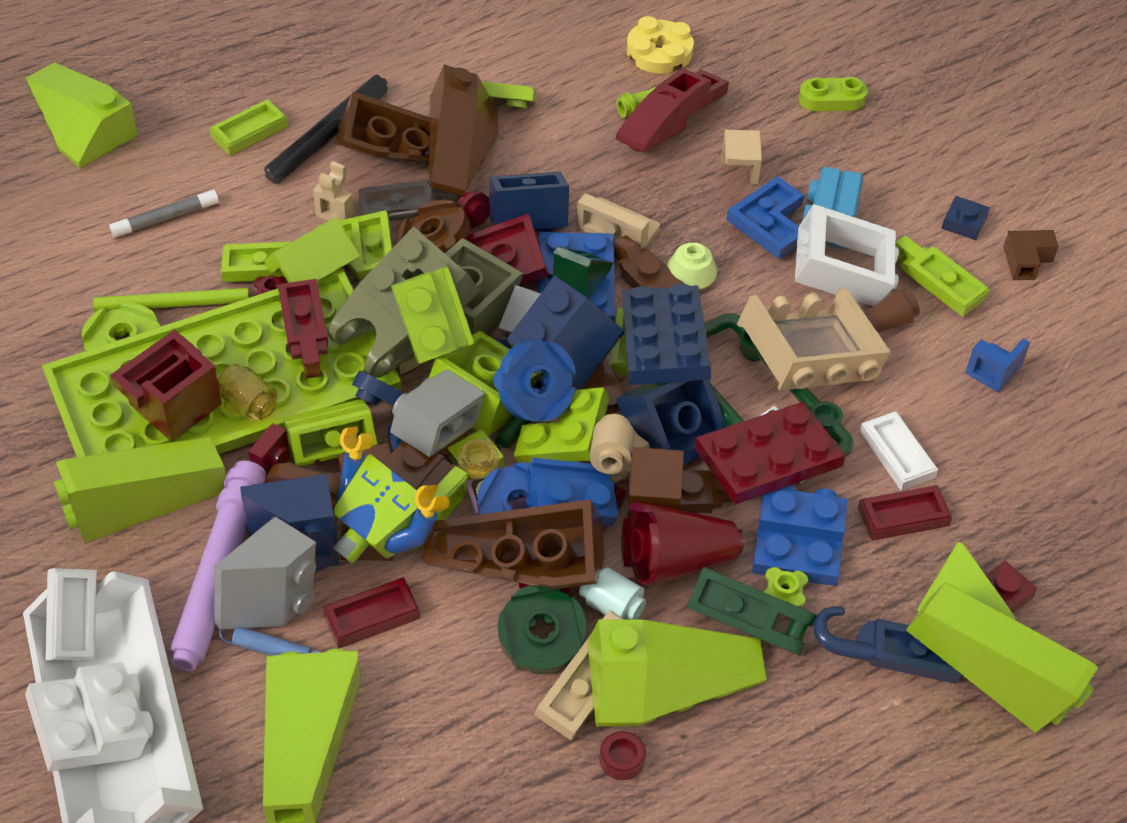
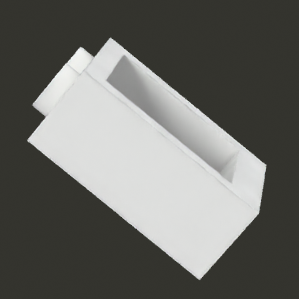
[795,204,899,307]

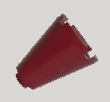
[621,502,744,588]

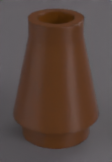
[864,288,920,332]

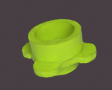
[764,567,808,608]

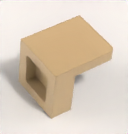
[721,129,762,185]

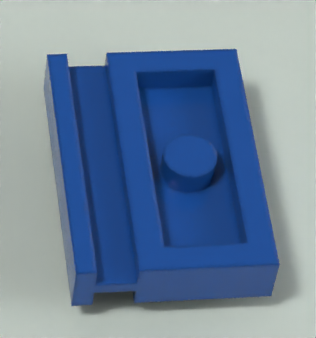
[527,458,618,526]

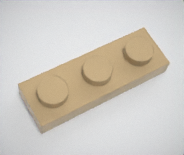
[534,610,623,740]

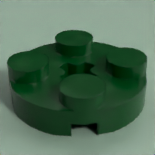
[498,585,587,674]

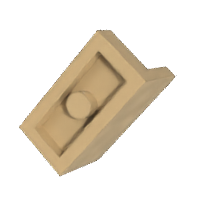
[576,193,660,249]

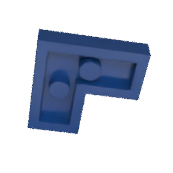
[726,176,804,260]

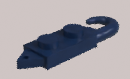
[814,606,963,684]

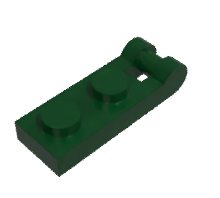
[686,567,817,656]

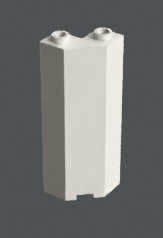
[23,571,203,823]

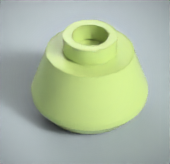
[667,243,717,290]

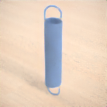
[219,627,320,656]

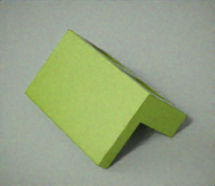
[264,217,360,283]

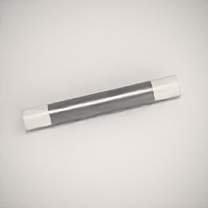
[109,190,219,238]

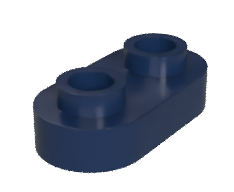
[351,370,404,415]

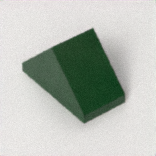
[553,246,614,300]

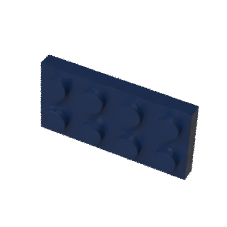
[622,284,711,385]

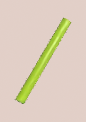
[93,288,250,312]

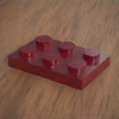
[695,402,845,505]

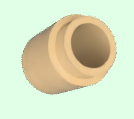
[590,414,635,475]

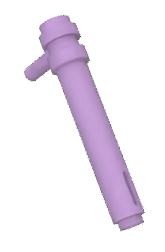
[169,461,266,672]

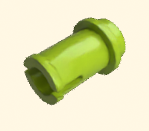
[616,87,656,118]

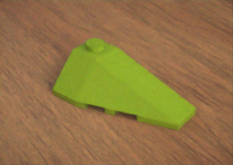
[587,619,767,727]

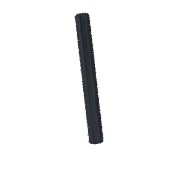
[264,74,388,184]

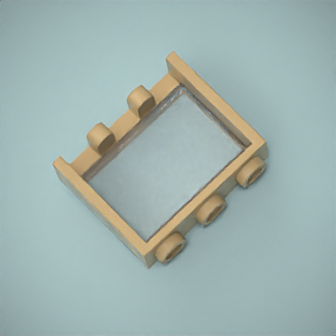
[737,287,891,391]

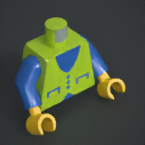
[333,426,450,564]

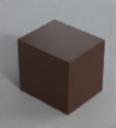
[628,447,684,518]

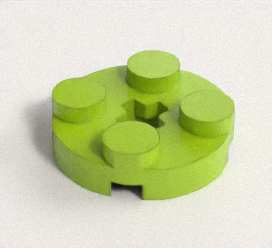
[82,302,161,351]

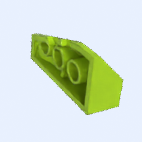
[26,62,138,168]

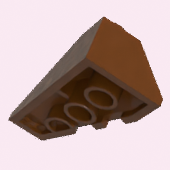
[424,499,604,589]

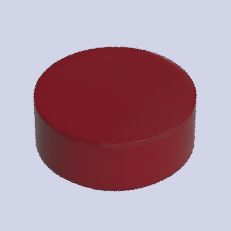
[599,731,646,780]

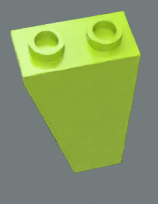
[53,436,226,543]
[906,582,1099,733]
[263,649,361,823]

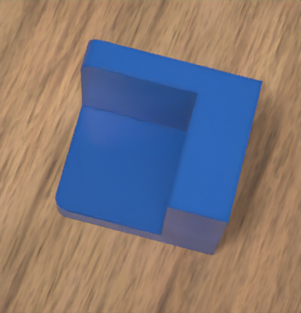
[965,338,1030,393]

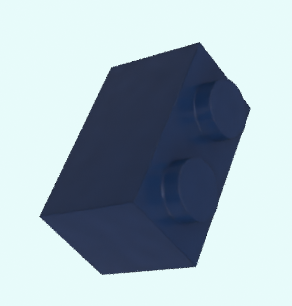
[489,171,569,232]

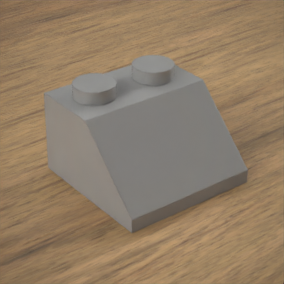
[214,516,316,629]

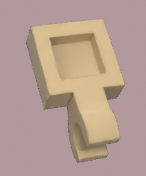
[313,161,354,221]

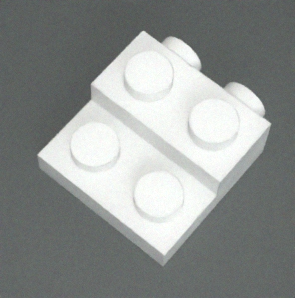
[25,662,153,772]

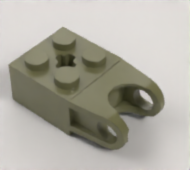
[328,226,480,378]

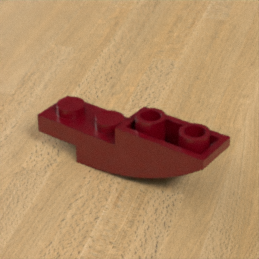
[616,68,729,153]

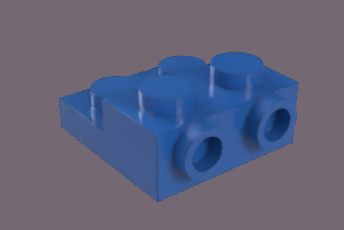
[752,485,847,586]

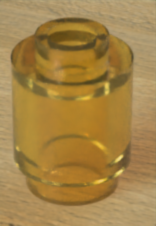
[218,364,277,422]

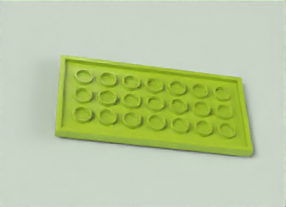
[42,268,402,457]

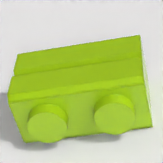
[283,399,378,466]

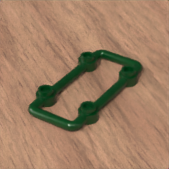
[704,313,854,457]

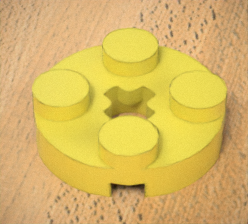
[626,16,694,74]

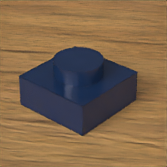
[942,196,990,240]

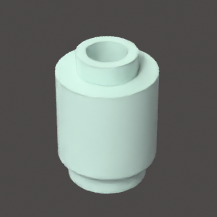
[579,567,647,620]

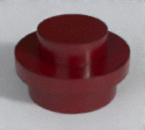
[457,191,490,228]

